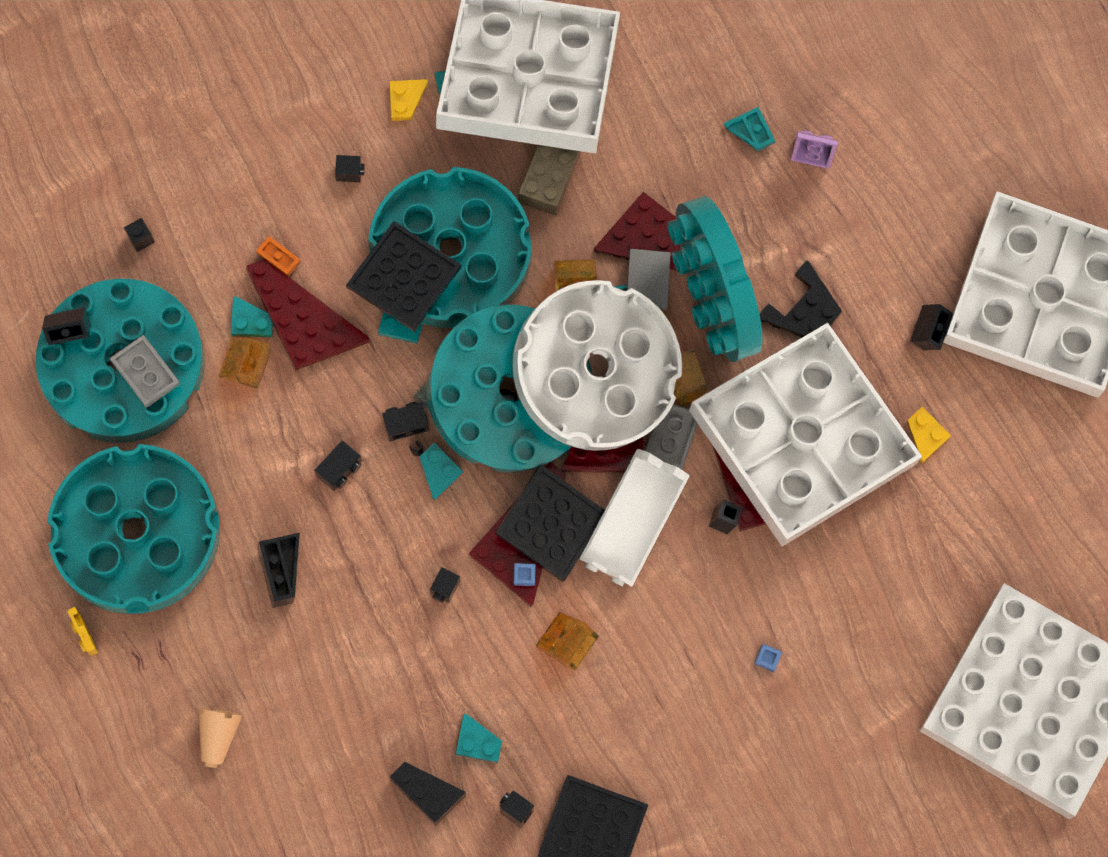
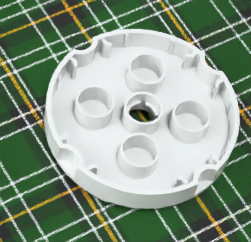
[513,280,682,450]

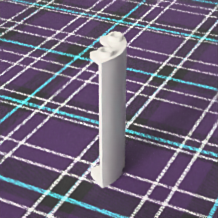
[580,449,690,587]

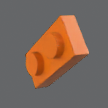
[256,236,301,277]

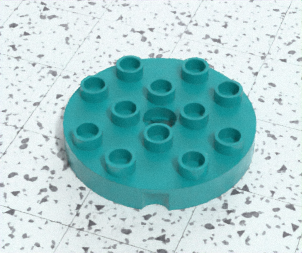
[368,167,532,328]
[667,195,763,362]
[36,279,205,443]
[426,305,593,473]
[47,444,220,614]

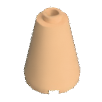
[199,707,242,768]

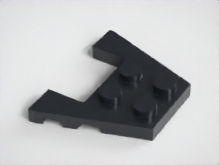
[760,260,842,337]

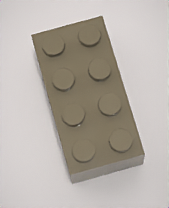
[519,145,581,215]

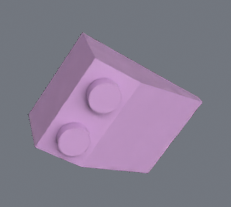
[791,131,838,169]

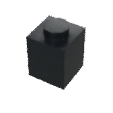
[335,155,365,182]
[124,218,155,252]
[709,499,742,534]
[430,567,461,603]

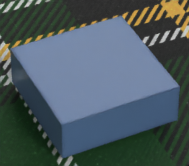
[514,563,536,586]
[755,644,782,672]

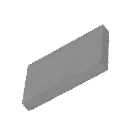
[627,249,670,312]
[109,335,180,408]
[645,404,698,470]

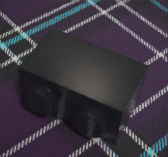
[910,304,953,350]
[42,307,91,346]
[382,402,429,442]
[314,440,362,491]
[499,790,534,828]

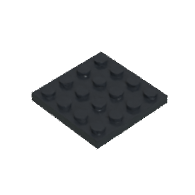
[346,221,461,332]
[494,465,605,582]
[538,775,648,857]

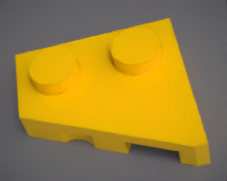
[390,79,428,121]
[907,407,951,463]
[67,607,99,656]

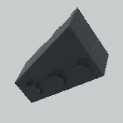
[257,532,300,608]
[389,762,466,826]

